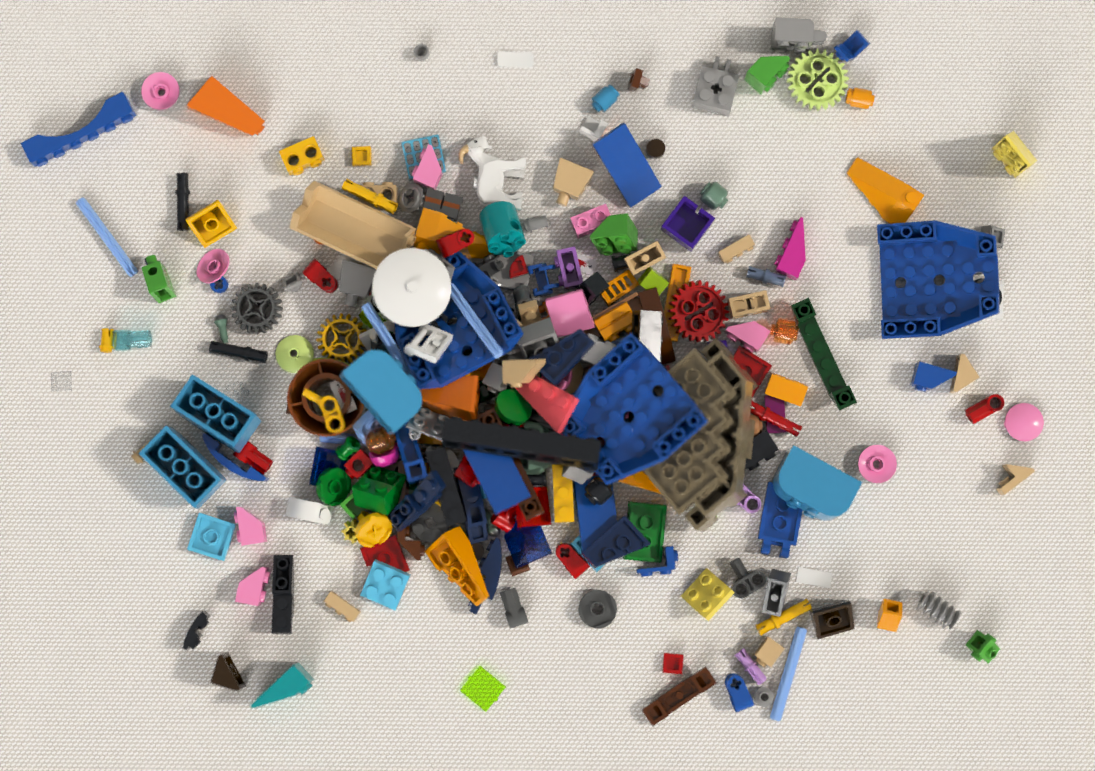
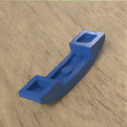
[202,433,269,482]

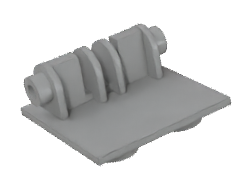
[406,407,449,441]

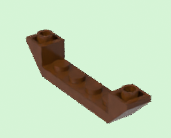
[476,408,544,521]
[397,444,426,560]

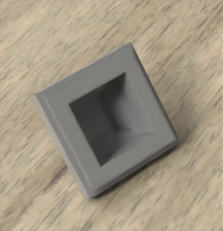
[281,272,303,292]

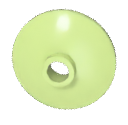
[276,335,314,373]

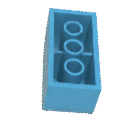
[339,350,422,436]
[170,374,261,453]
[138,425,227,509]
[773,445,863,521]

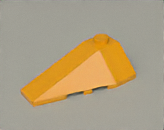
[847,157,924,224]
[413,207,491,259]
[425,526,489,606]

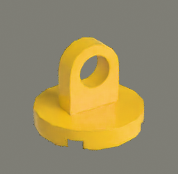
[355,511,393,547]

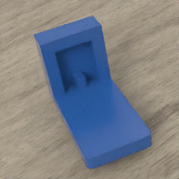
[834,30,870,62]
[636,546,678,577]

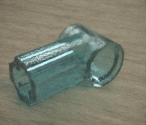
[113,330,152,351]

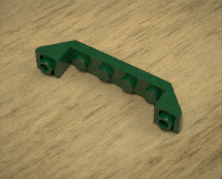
[791,298,857,411]

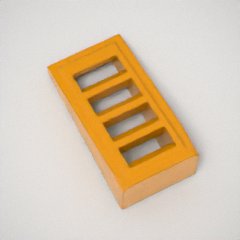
[600,269,640,307]

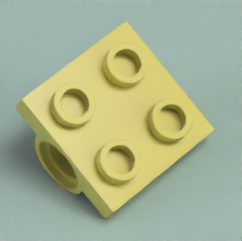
[681,568,735,621]

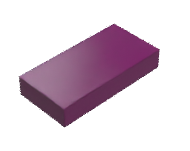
[764,395,786,434]

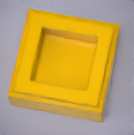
[352,146,372,167]

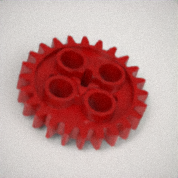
[668,280,730,343]

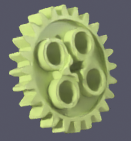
[787,49,849,111]

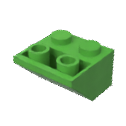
[744,56,790,95]
[590,213,638,256]

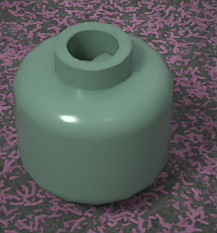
[700,181,728,210]

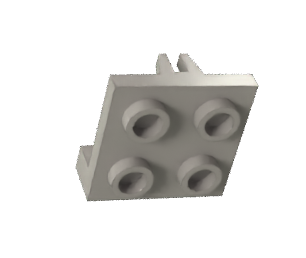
[490,251,534,290]

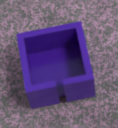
[660,196,715,252]

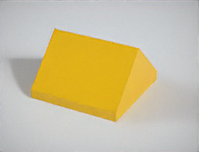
[185,200,237,248]

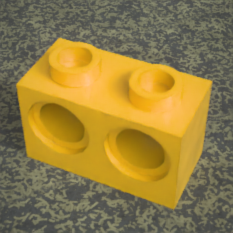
[279,136,325,176]

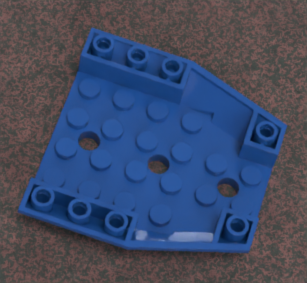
[877,220,1000,339]
[394,251,523,389]
[562,333,708,485]

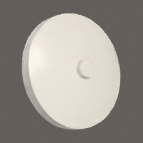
[372,248,451,327]

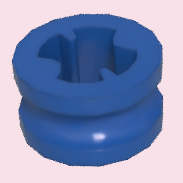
[210,276,228,293]

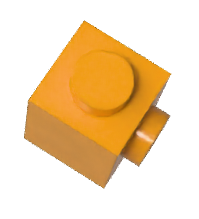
[877,598,903,632]

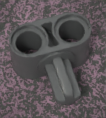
[730,558,767,598]

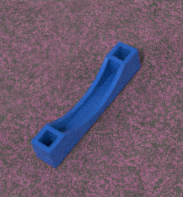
[21,92,137,167]
[394,420,427,485]

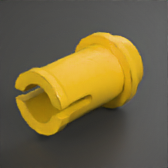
[99,328,114,353]

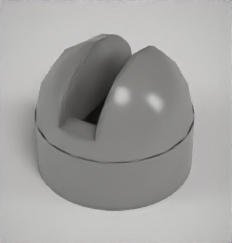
[414,44,430,61]

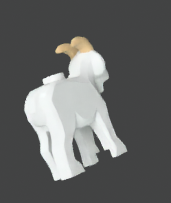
[459,136,526,211]

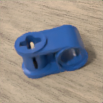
[725,673,754,713]

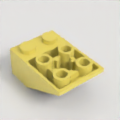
[992,131,1037,178]

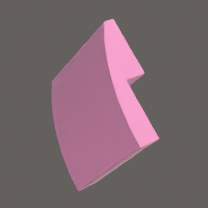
[545,289,595,338]

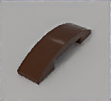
[638,287,676,365]
[642,667,717,726]

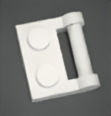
[404,324,453,364]

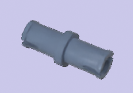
[746,266,786,287]

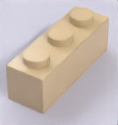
[717,235,755,264]
[324,591,361,622]

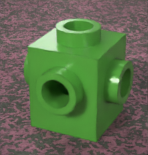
[966,630,1000,664]

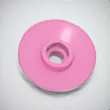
[141,72,180,110]
[197,249,229,284]
[858,445,897,483]

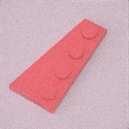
[514,375,579,434]

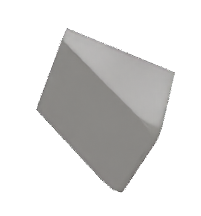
[981,225,1005,248]

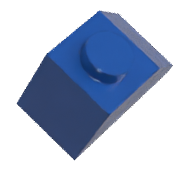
[910,361,957,392]

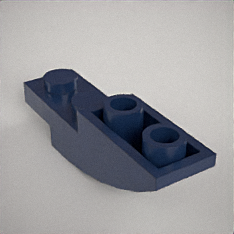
[453,467,488,544]
[388,470,446,532]
[468,538,502,614]

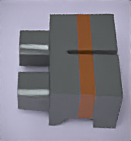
[423,188,463,222]

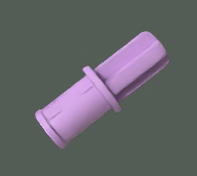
[734,648,767,685]

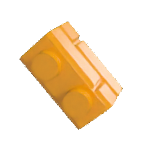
[593,302,633,342]

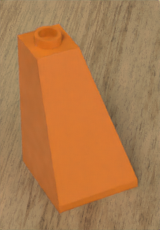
[186,76,265,136]
[417,375,480,421]

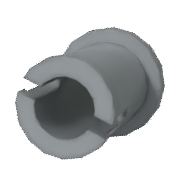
[523,215,549,233]

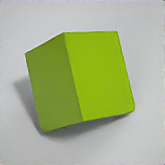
[637,267,669,296]

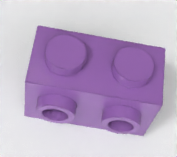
[554,246,583,291]

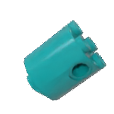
[479,201,526,258]

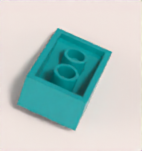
[250,663,314,708]

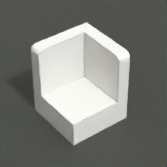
[579,116,609,141]

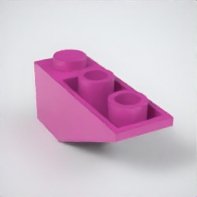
[774,217,806,281]

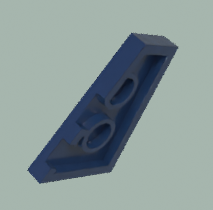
[528,329,595,386]
[582,515,650,569]

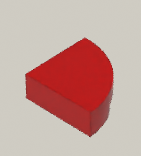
[509,255,528,279]

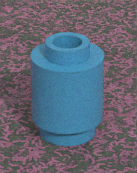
[591,84,620,112]

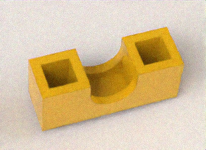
[552,464,574,523]

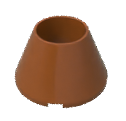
[287,358,364,437]

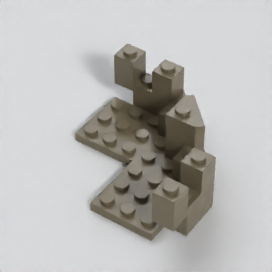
[643,339,758,532]

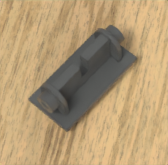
[473,253,504,276]

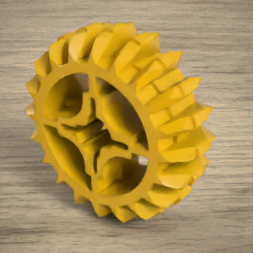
[316,313,367,364]

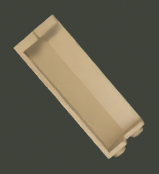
[289,181,416,269]

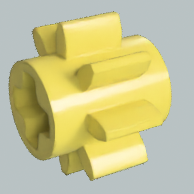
[341,518,359,544]

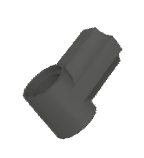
[500,587,529,629]

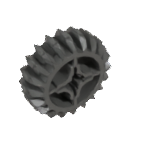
[231,283,283,335]

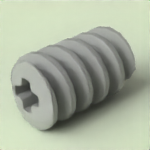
[916,590,961,629]

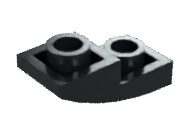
[183,611,211,650]

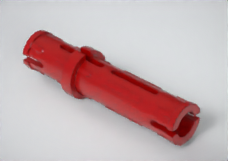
[750,400,802,437]

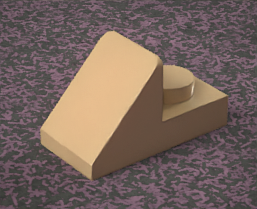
[518,300,541,327]
[996,464,1035,495]

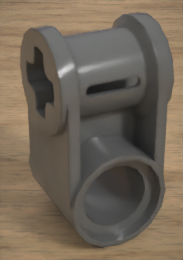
[513,285,533,321]

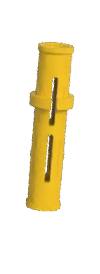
[342,179,398,215]
[755,598,812,636]

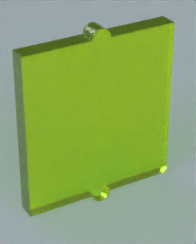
[460,666,506,712]

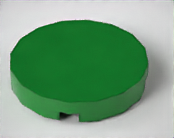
[494,389,532,425]
[316,467,351,506]

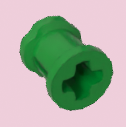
[335,436,361,461]

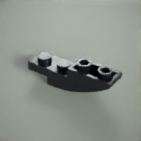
[271,555,294,634]

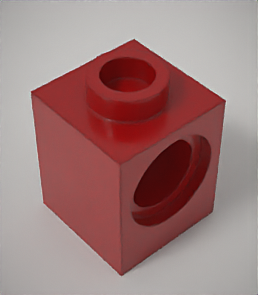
[344,449,374,479]

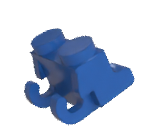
[527,263,560,297]

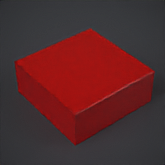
[662,653,684,674]

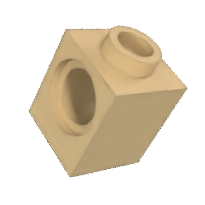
[753,636,785,668]

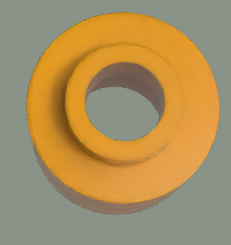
[845,87,875,109]

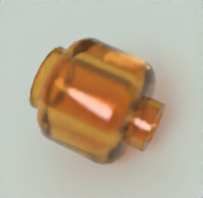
[770,318,799,345]
[366,427,396,455]

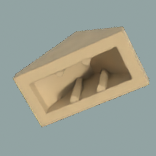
[949,354,979,393]

